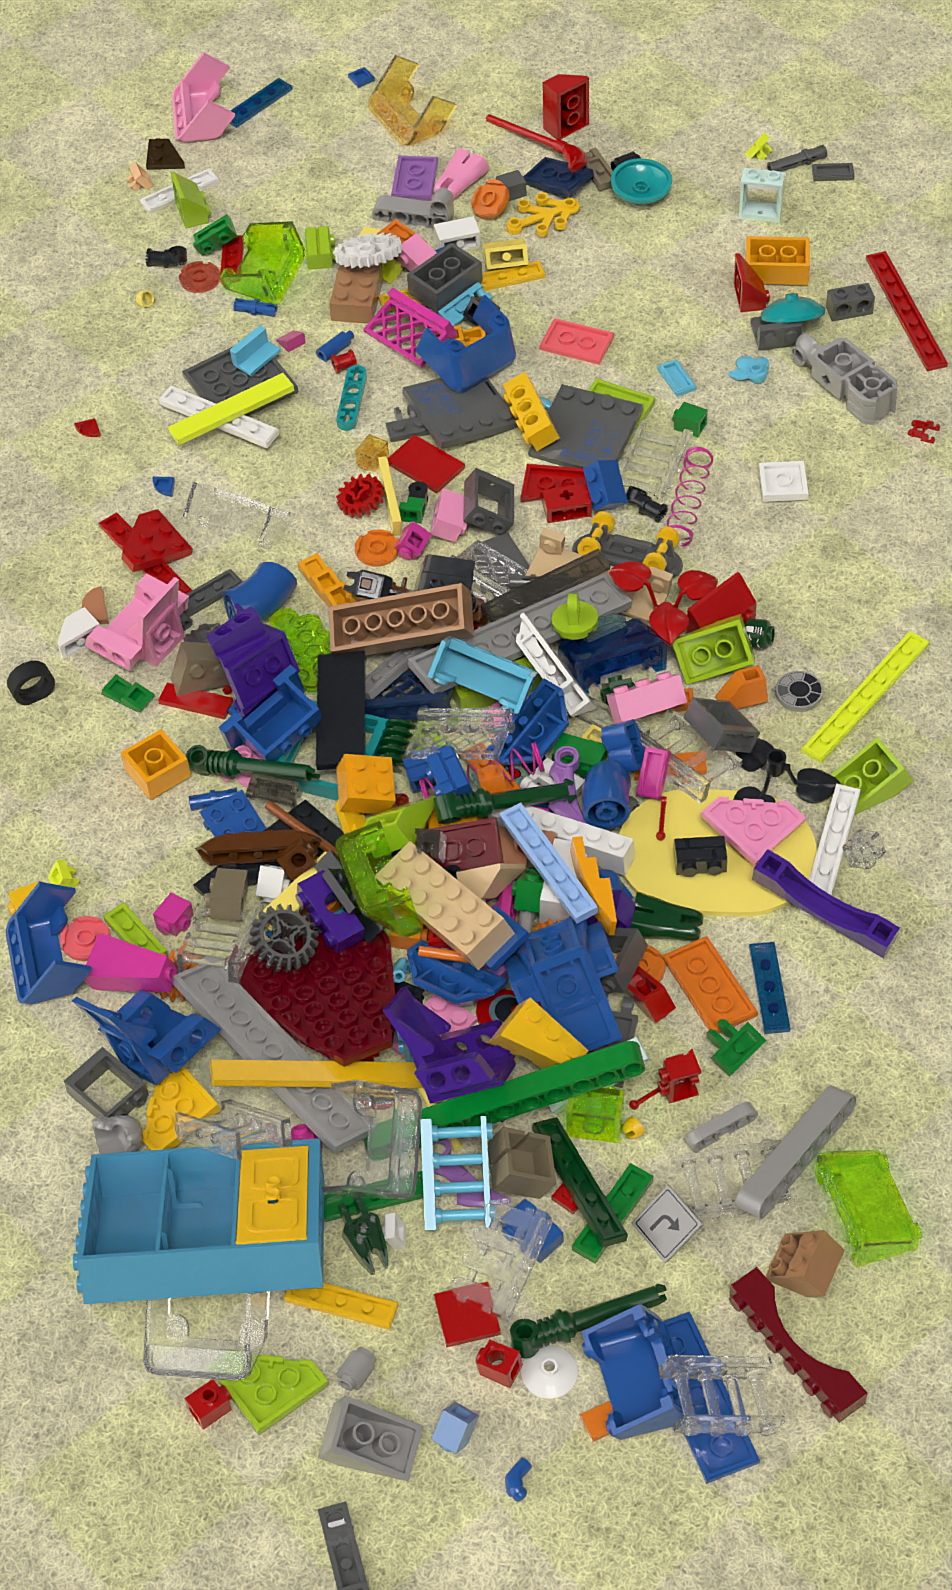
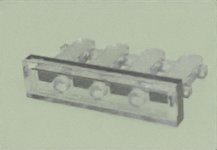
[450,1198,554,1323]

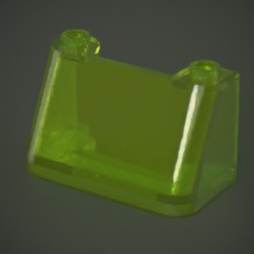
[219,221,305,304]
[335,821,422,937]
[815,1149,922,1268]

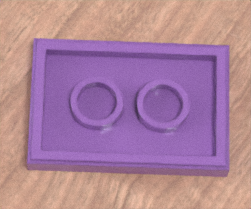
[391,155,438,201]

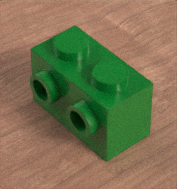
[512,867,544,913]

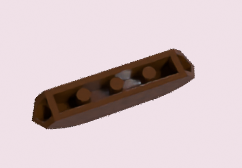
[195,829,322,866]

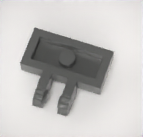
[386,405,430,442]

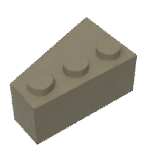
[171,642,230,697]

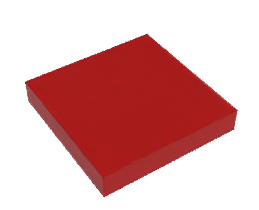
[434,1282,501,1348]

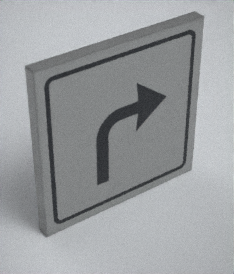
[631,1185,704,1263]

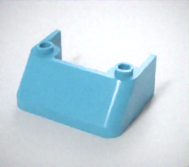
[427,636,538,714]

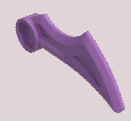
[548,746,587,824]
[433,1139,511,1207]

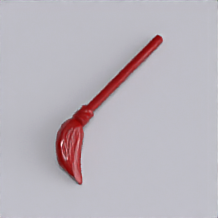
[486,114,587,172]

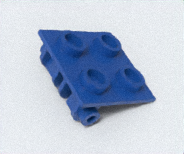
[199,790,267,837]

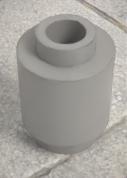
[336,1347,376,1391]

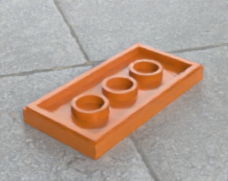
[662,936,758,1034]

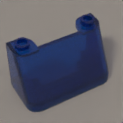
[558,618,667,694]

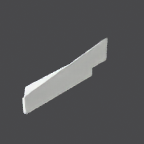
[516,612,597,717]

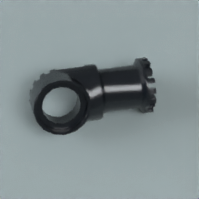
[146,246,187,268]
[626,486,668,523]

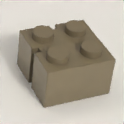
[488,1127,557,1199]

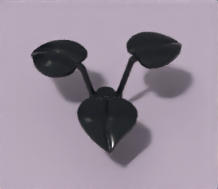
[733,738,841,803]

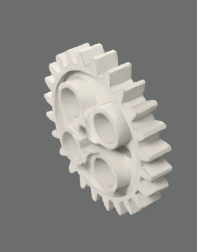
[334,232,402,268]

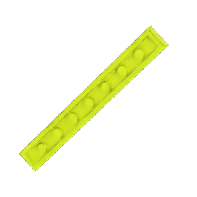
[801,631,930,764]

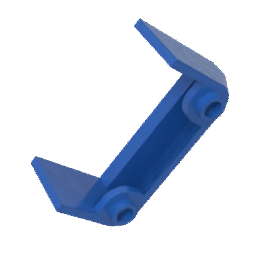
[415,295,516,393]
[6,881,92,1005]

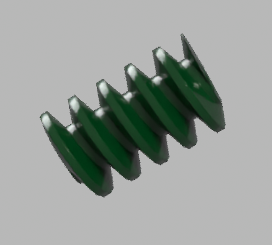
[376,719,416,773]

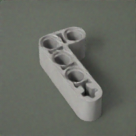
[372,188,454,229]

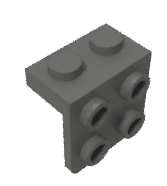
[750,316,802,350]

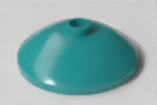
[611,158,672,204]
[761,293,825,323]

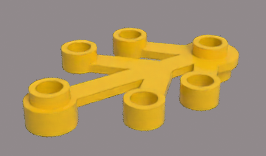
[506,192,580,237]

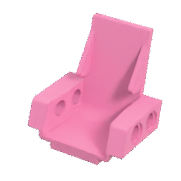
[85,574,189,671]

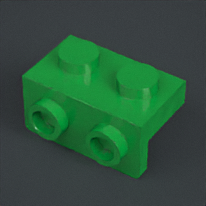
[193,214,237,256]

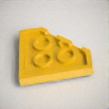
[142,1066,221,1150]

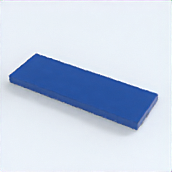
[663,1311,760,1484]

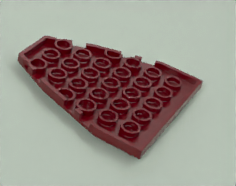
[230,929,396,1067]

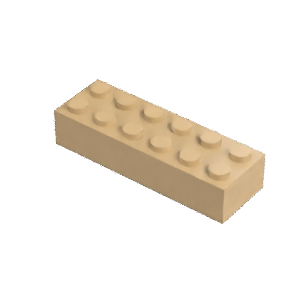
[374,841,515,970]

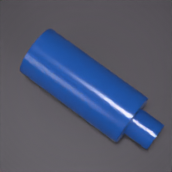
[316,330,354,362]

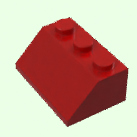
[542,74,589,139]
[686,572,757,634]

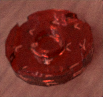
[179,261,220,293]

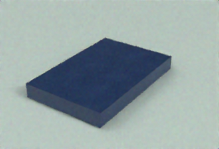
[523,157,594,198]

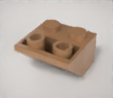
[766,1230,845,1297]

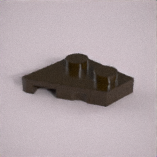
[146,138,185,170]

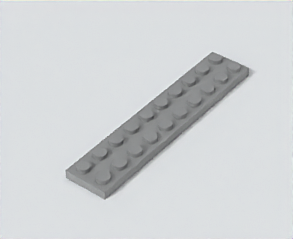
[408,573,632,694]
[172,958,377,1154]

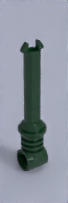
[186,745,320,782]
[433,778,577,824]
[510,1284,667,1359]

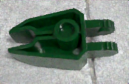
[338,1196,388,1275]

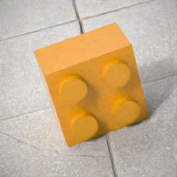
[121,729,191,800]
[336,754,396,814]

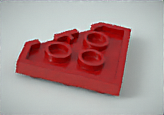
[121,509,193,572]

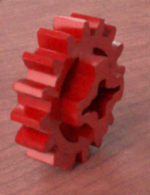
[336,474,385,518]

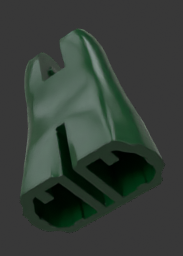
[630,891,704,941]

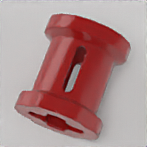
[331,349,357,374]

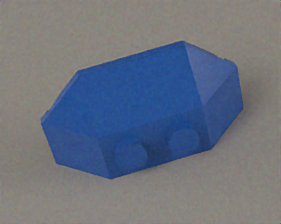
[485,678,569,765]
[407,939,508,1006]

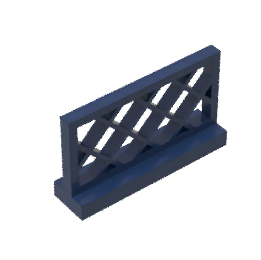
[366,671,455,720]

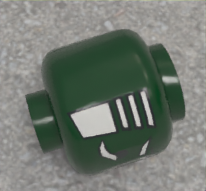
[745,618,775,650]

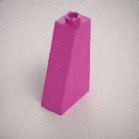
[84,934,179,992]

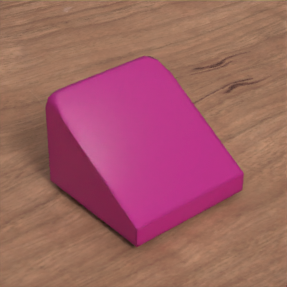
[276,330,306,352]

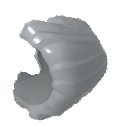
[92,1115,143,1154]

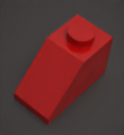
[626,966,676,1023]

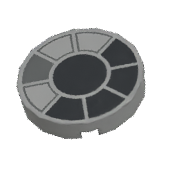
[775,671,823,712]

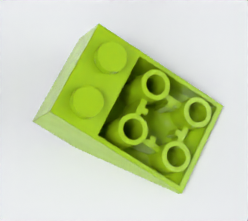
[359,795,436,856]

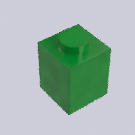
[672,402,708,438]

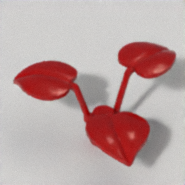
[609,561,718,645]

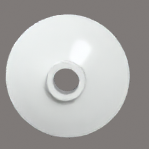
[521,1345,578,1399]

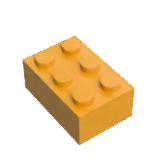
[745,236,810,285]

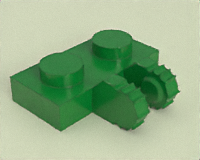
[706,1019,766,1077]

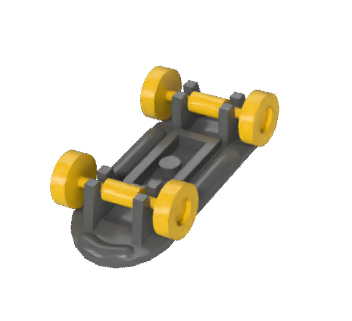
[572,511,683,578]

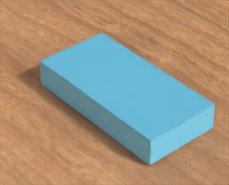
[657,359,696,397]

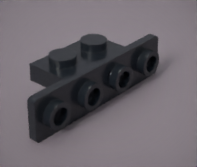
[315,851,386,943]

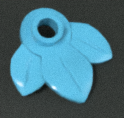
[728,356,770,383]

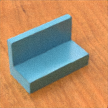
[230,325,281,376]

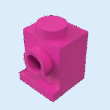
[394,521,431,560]

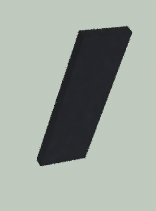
[316,651,366,771]

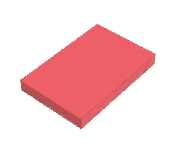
[539,318,614,365]

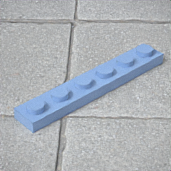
[499,803,599,924]

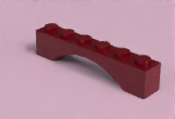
[729,1267,868,1423]

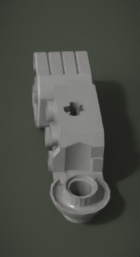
[792,333,898,425]

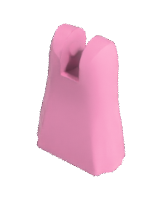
[434,148,489,200]

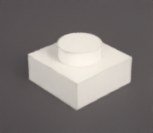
[382,1213,406,1250]

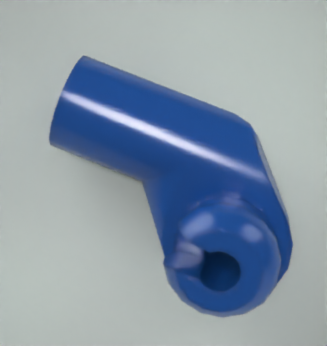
[505,1457,532,1502]

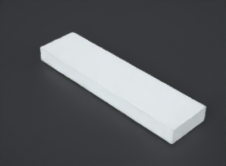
[139,168,220,214]

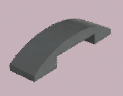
[318,1501,369,1590]

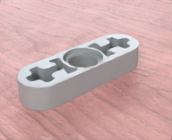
[685,1102,758,1153]

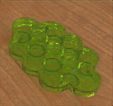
[269,608,333,692]

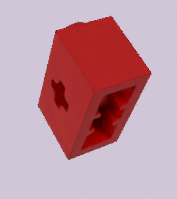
[542,483,592,523]

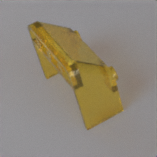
[368,55,457,146]

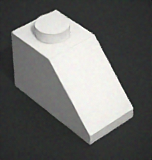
[58,607,100,659]

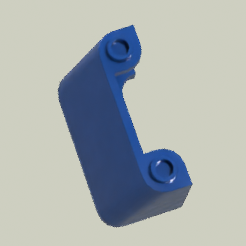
[582,1303,695,1440]

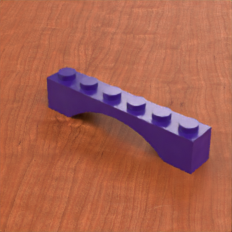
[752,849,900,959]

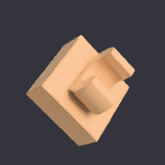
[127,162,153,190]

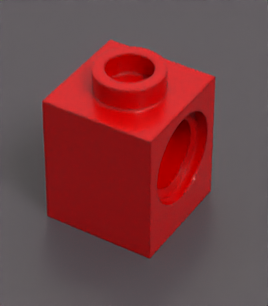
[476,1339,523,1388]

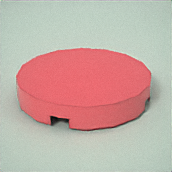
[60,916,111,961]

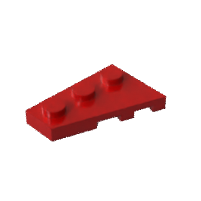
[521,464,589,502]

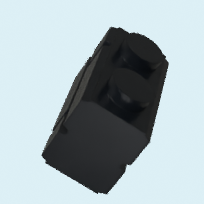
[674,836,727,877]

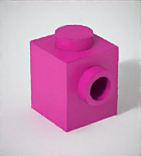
[153,892,194,937]

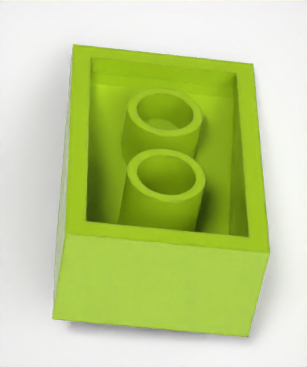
[673,614,756,685]
[831,736,914,815]

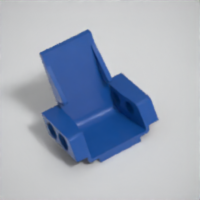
[505,917,623,1052]
[72,990,221,1086]

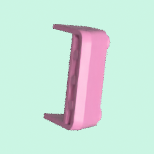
[172,52,235,143]

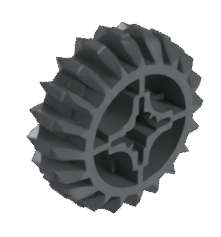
[249,903,319,973]

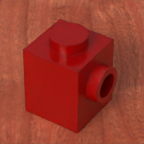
[184,1379,232,1430]

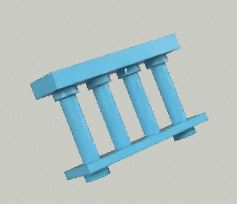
[420,1116,497,1231]

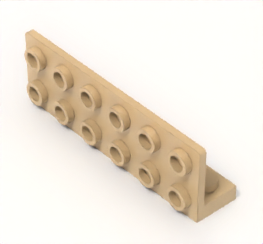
[526,528,673,624]

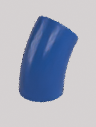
[223,562,297,622]
[582,760,631,829]

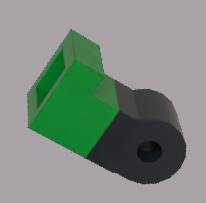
[399,481,428,524]

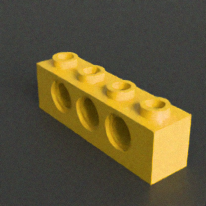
[502,372,560,451]

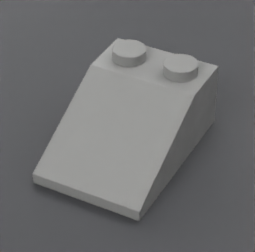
[318,1395,423,1481]

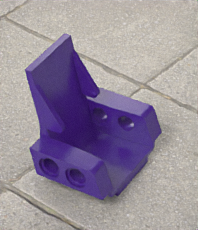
[206,603,300,720]
[383,987,516,1104]

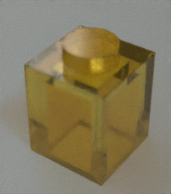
[355,434,389,472]

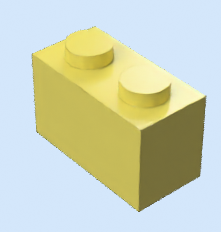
[482,238,528,270]

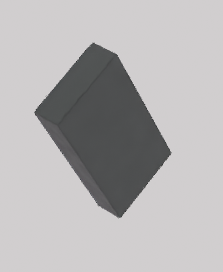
[812,163,855,182]

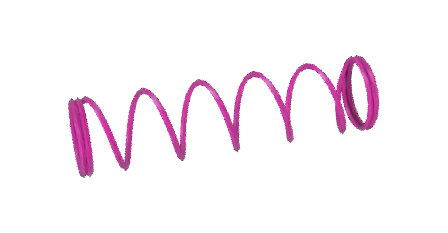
[667,447,713,546]
[419,742,545,798]

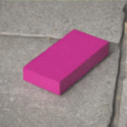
[636,747,671,800]

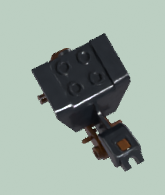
[343,554,490,627]

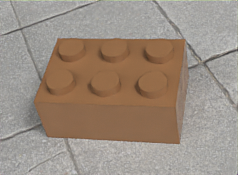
[329,263,383,324]

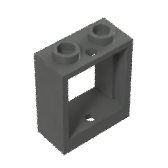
[463,468,514,535]
[683,698,760,753]
[599,928,648,993]
[64,1047,149,1118]

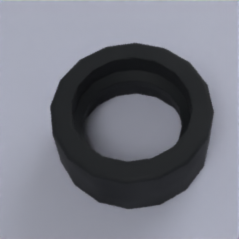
[7,660,55,705]

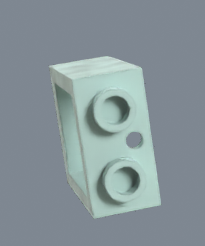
[739,168,785,223]

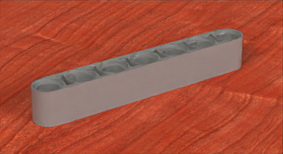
[735,1085,856,1219]

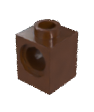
[277,836,318,880]

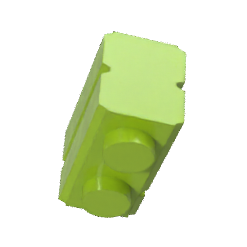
[305,226,336,270]

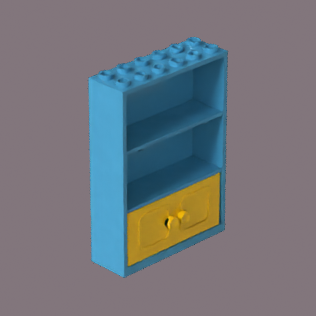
[73,1138,325,1304]

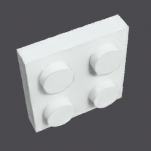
[759,461,808,502]

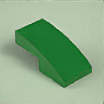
[101,674,155,712]

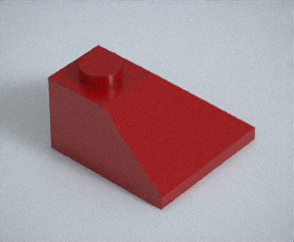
[733,253,770,312]

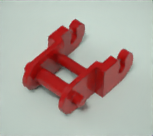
[907,420,940,444]

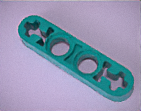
[337,365,367,431]

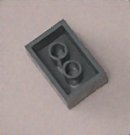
[407,243,483,313]

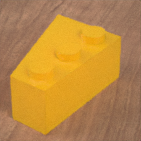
[488,997,589,1069]

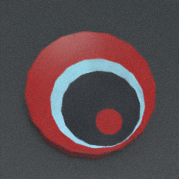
[476,989,518,1024]

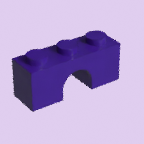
[295,869,365,954]

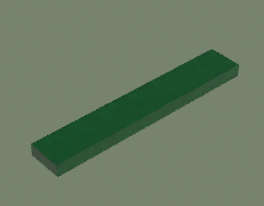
[532,1117,628,1248]

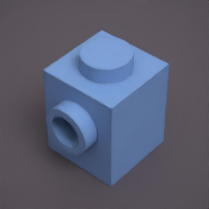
[431,1402,479,1454]

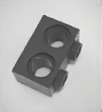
[826,283,875,322]

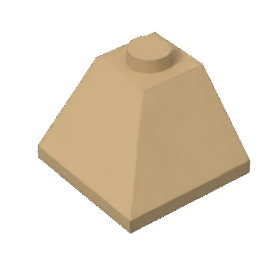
[456,863,526,903]

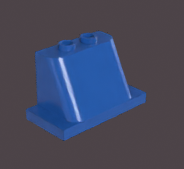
[218,665,322,761]

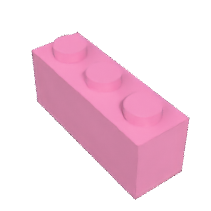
[606,671,687,723]

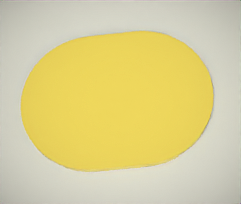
[619,789,817,917]

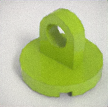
[551,593,599,640]

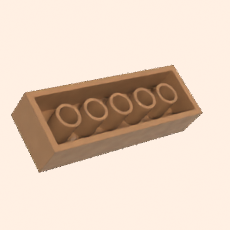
[328,583,474,655]

